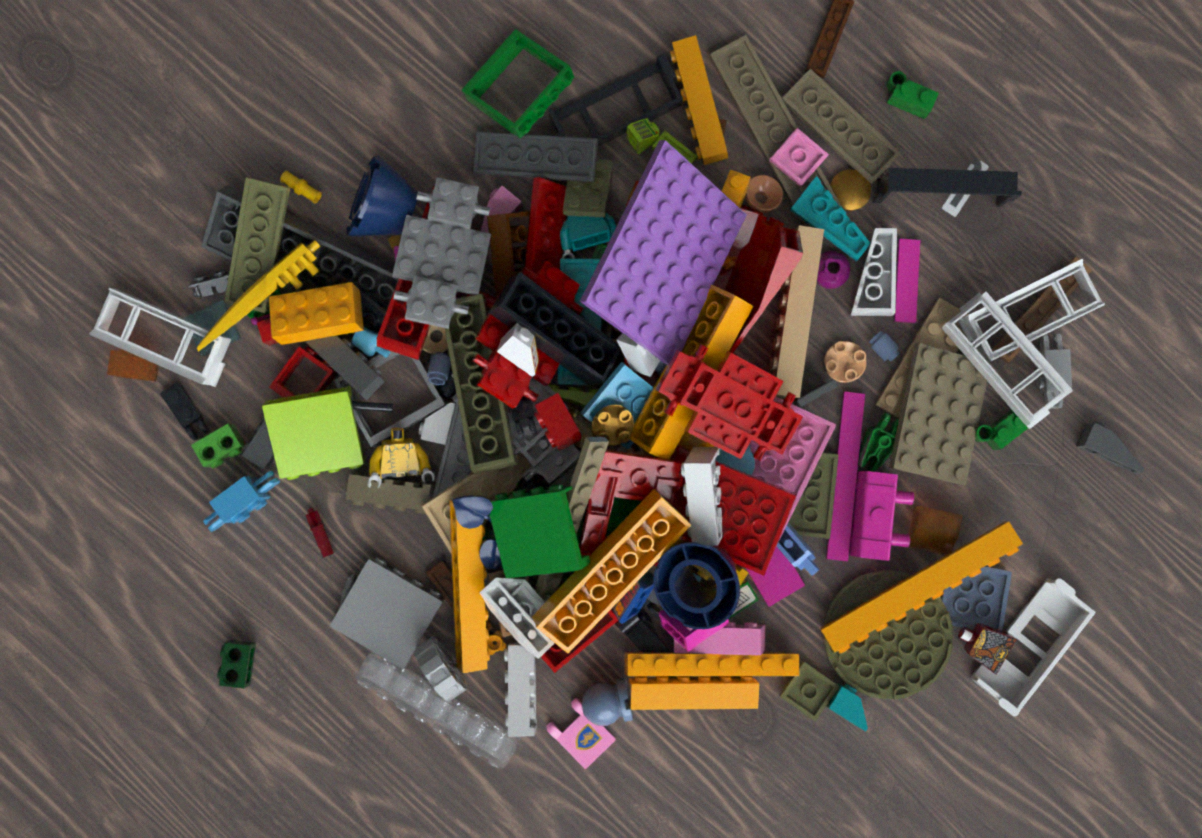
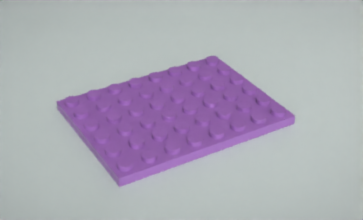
[580,140,747,366]

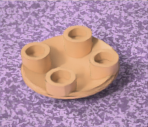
[824,341,866,383]

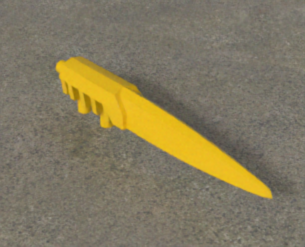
[197,240,321,352]

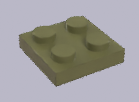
[779,661,840,722]

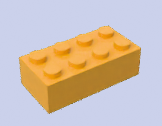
[269,282,364,345]

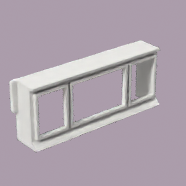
[958,259,1105,362]
[89,288,231,387]
[942,292,1073,429]

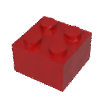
[534,393,582,451]

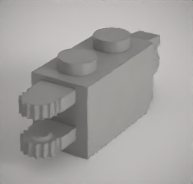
[1036,334,1072,409]

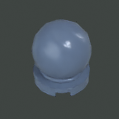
[581,678,633,726]

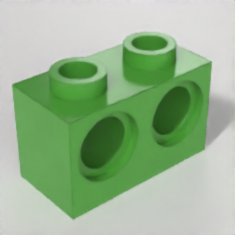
[191,424,245,469]

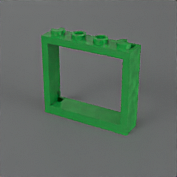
[461,29,574,139]

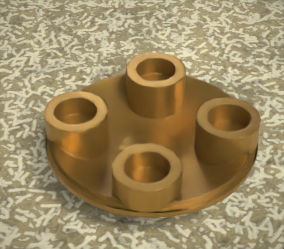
[830,169,871,212]
[592,405,634,446]

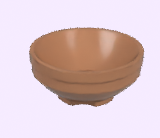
[745,175,783,213]

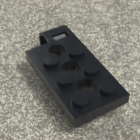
[300,270,388,334]

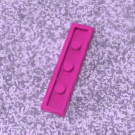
[894,239,920,323]

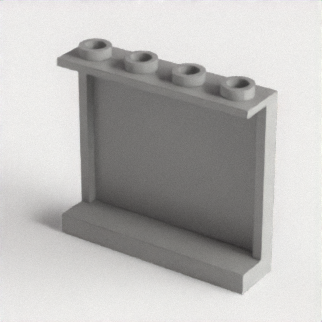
[330,557,445,669]

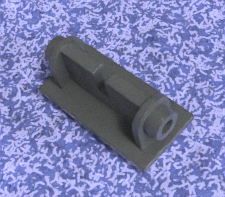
[188,269,229,298]

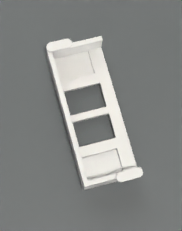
[970,578,1096,716]

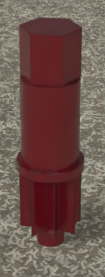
[305,508,334,558]

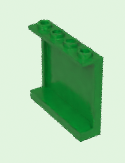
[490,484,591,578]

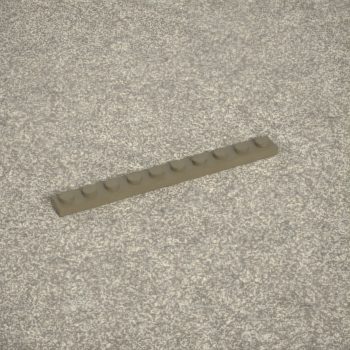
[534,437,609,602]

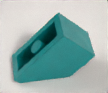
[827,683,868,732]

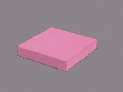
[769,128,829,187]

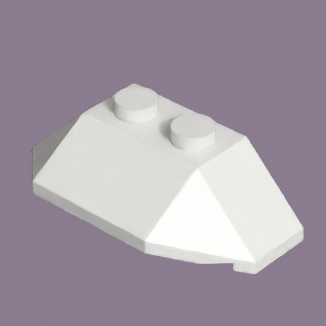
[479,577,554,659]

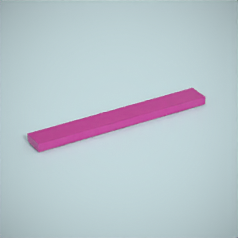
[826,391,865,561]

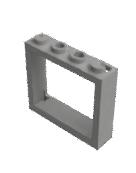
[334,351,447,448]

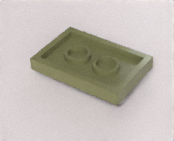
[563,159,613,217]

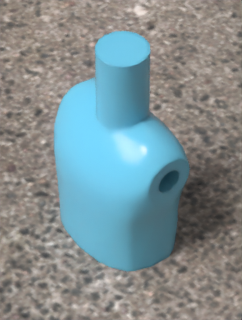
[351,326,390,358]

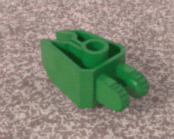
[858,413,899,472]

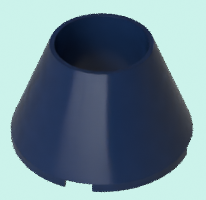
[346,154,418,236]
[653,542,740,629]

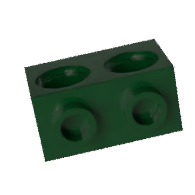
[217,640,256,689]

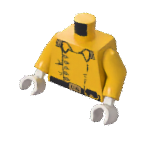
[367,428,434,488]

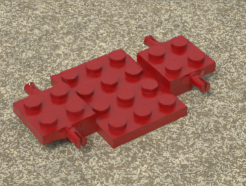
[472,261,584,409]
[655,344,803,461]

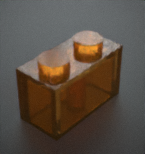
[107,348,159,382]

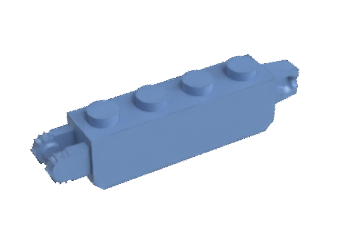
[777,522,820,576]

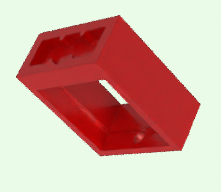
[269,346,337,398]

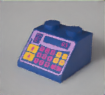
[612,571,654,624]

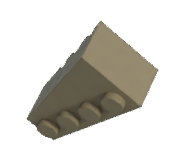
[346,474,435,514]

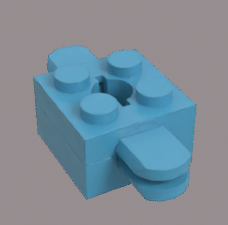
[203,471,280,532]

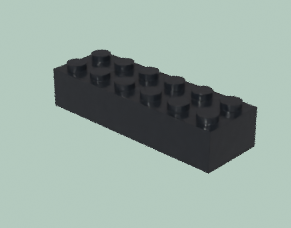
[489,272,621,387]

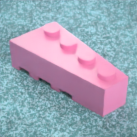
[674,622,765,655]

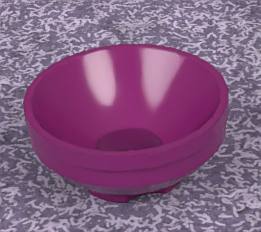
[817,251,850,289]

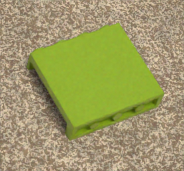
[262,386,366,480]

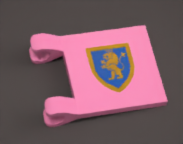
[546,698,616,769]

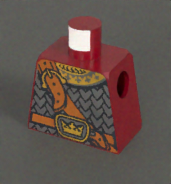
[958,623,1017,675]

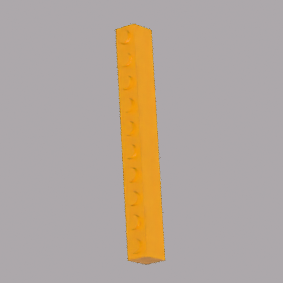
[819,521,1023,653]

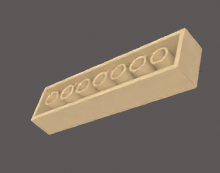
[769,225,824,400]

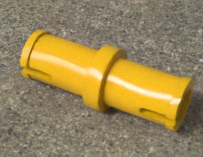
[280,170,322,204]

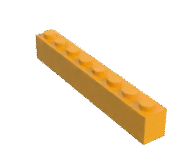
[449,500,490,673]
[625,652,799,676]

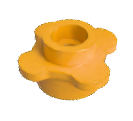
[486,631,507,655]

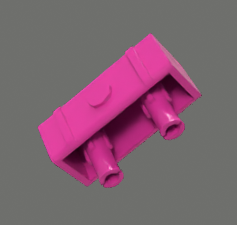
[849,471,914,561]

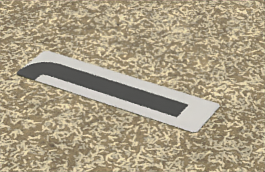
[942,158,989,217]

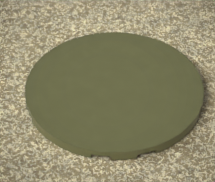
[823,570,953,700]

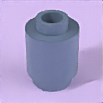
[869,331,900,362]
[427,352,451,385]

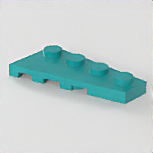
[790,176,871,261]

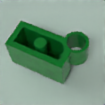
[886,71,939,119]
[975,409,1028,450]

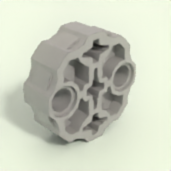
[414,636,468,702]

